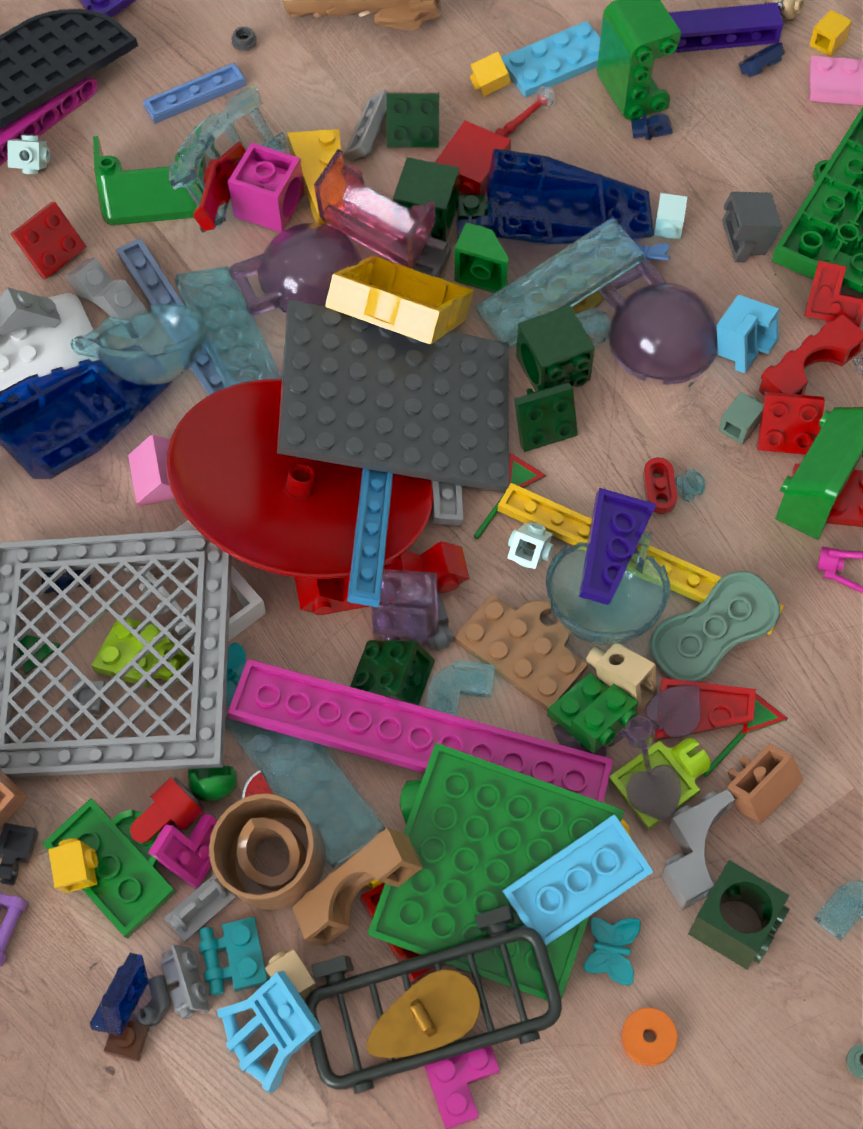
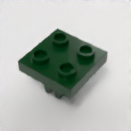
[386,92,439,148]
[514,382,578,452]

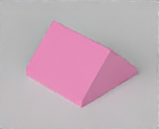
[128,434,175,507]

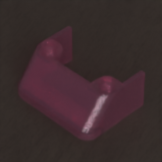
[314,149,435,269]

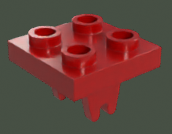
[10,202,87,279]
[757,391,825,455]

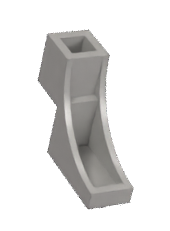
[64,258,157,341]
[0,287,61,336]
[661,789,735,910]

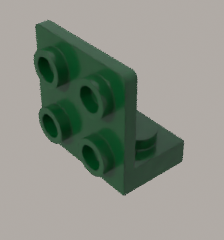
[350,640,435,706]

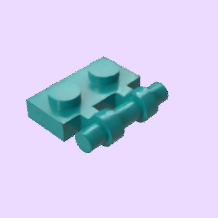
[198,917,268,996]

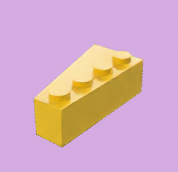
[287,129,347,235]

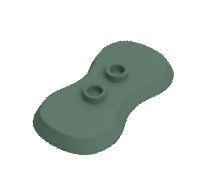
[650,571,780,682]

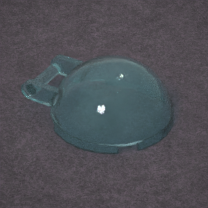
[70,305,206,385]
[546,531,670,646]

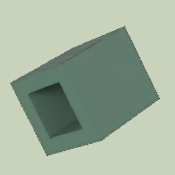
[718,392,763,445]

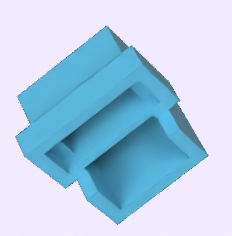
[717,294,779,374]

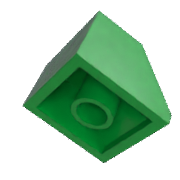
[454,222,509,297]

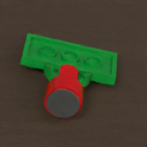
[42,777,204,939]

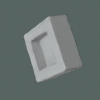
[68,679,105,715]

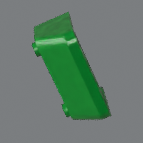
[93,126,206,225]
[775,407,863,540]

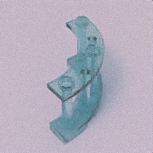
[169,84,288,233]

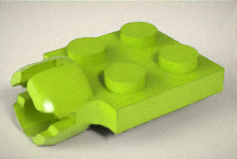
[91,618,190,688]
[609,737,711,830]

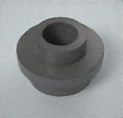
[231,26,257,51]

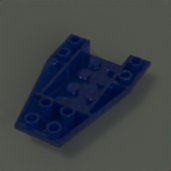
[487,148,654,245]

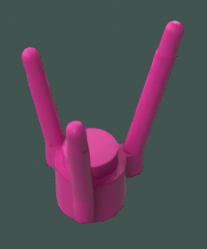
[817,546,863,593]

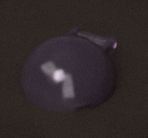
[229,223,362,316]
[598,259,718,385]

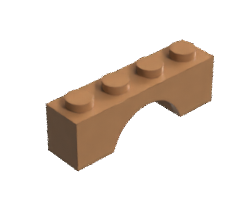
[292,828,423,946]

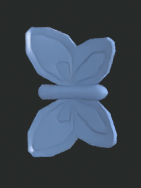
[614,240,670,263]

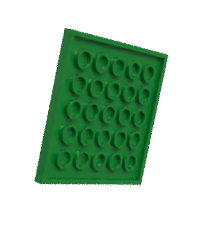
[367,742,625,1001]

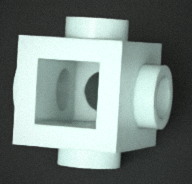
[8,135,50,174]
[507,522,554,569]

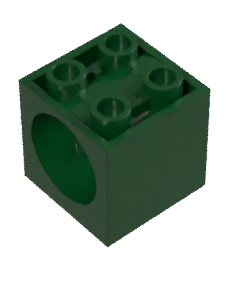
[393,157,459,242]
[516,305,595,392]
[688,860,790,969]

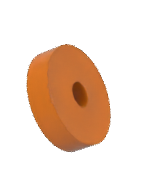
[621,1008,677,1066]

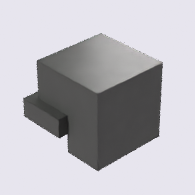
[722,191,783,262]

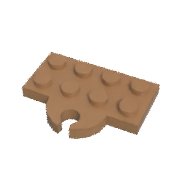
[453,593,588,711]

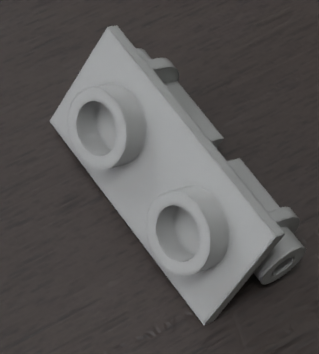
[164,874,236,942]
[160,944,210,1019]

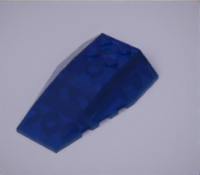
[0,344,173,479]

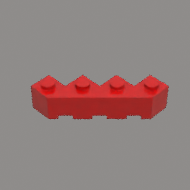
[294,541,469,615]

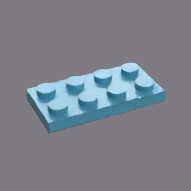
[501,21,600,98]
[502,814,653,945]

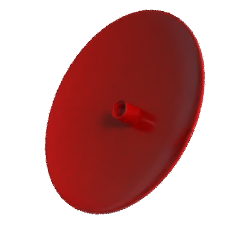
[166,379,433,579]

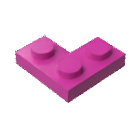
[148,814,217,888]
[424,1046,500,1129]

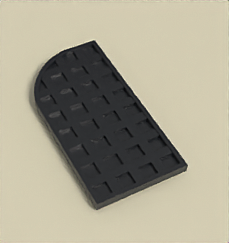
[0,9,138,129]

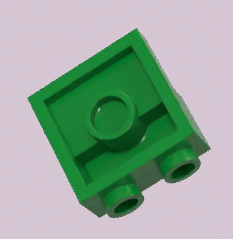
[547,673,638,753]

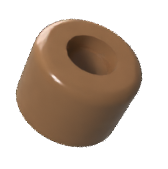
[209,794,325,910]

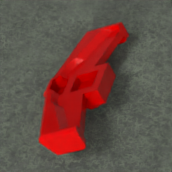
[193,141,246,231]

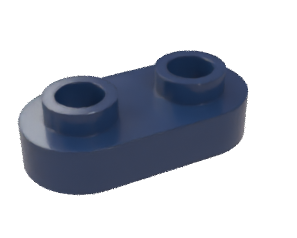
[738,42,785,77]

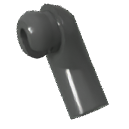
[138,975,171,1027]

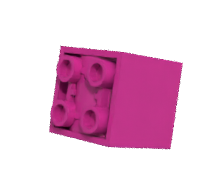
[228,142,305,232]

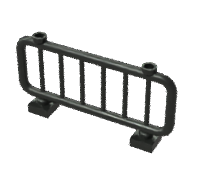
[305,905,562,1094]

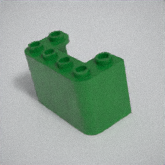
[597,0,681,120]

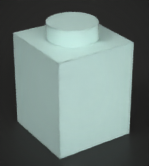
[654,193,687,239]

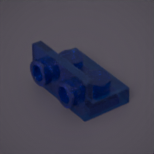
[90,953,148,1036]

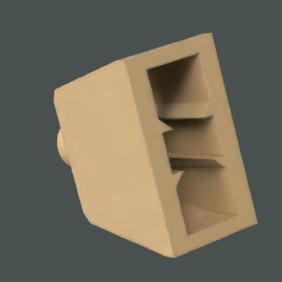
[586,643,657,715]

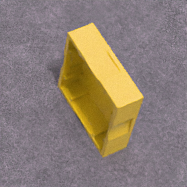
[325,255,474,344]

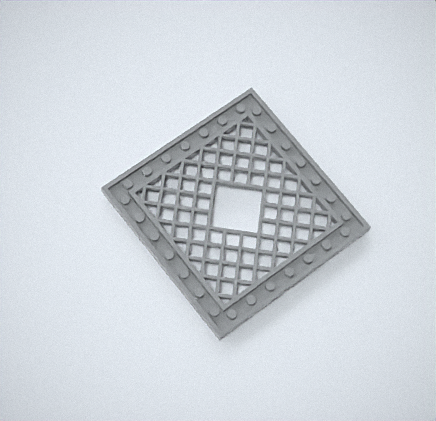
[0,529,232,778]

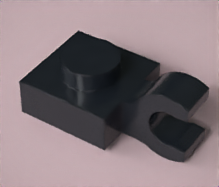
[0,823,38,886]

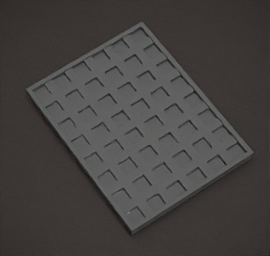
[277,300,509,493]

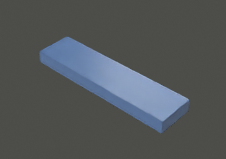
[143,62,247,124]

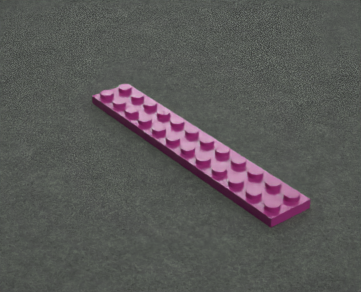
[227,659,613,802]

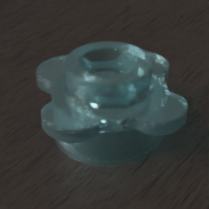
[675,468,705,502]

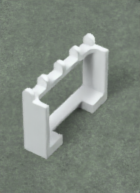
[123,520,266,652]

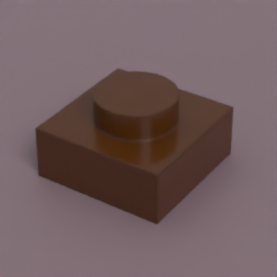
[104,1017,149,1062]

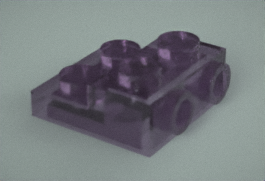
[372,569,439,644]

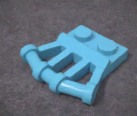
[217,971,322,1094]

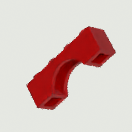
[759,314,863,396]

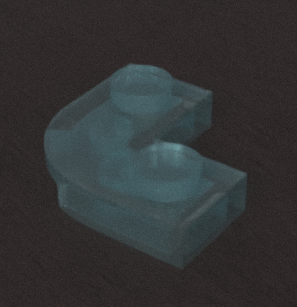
[426,661,495,716]
[814,881,863,941]

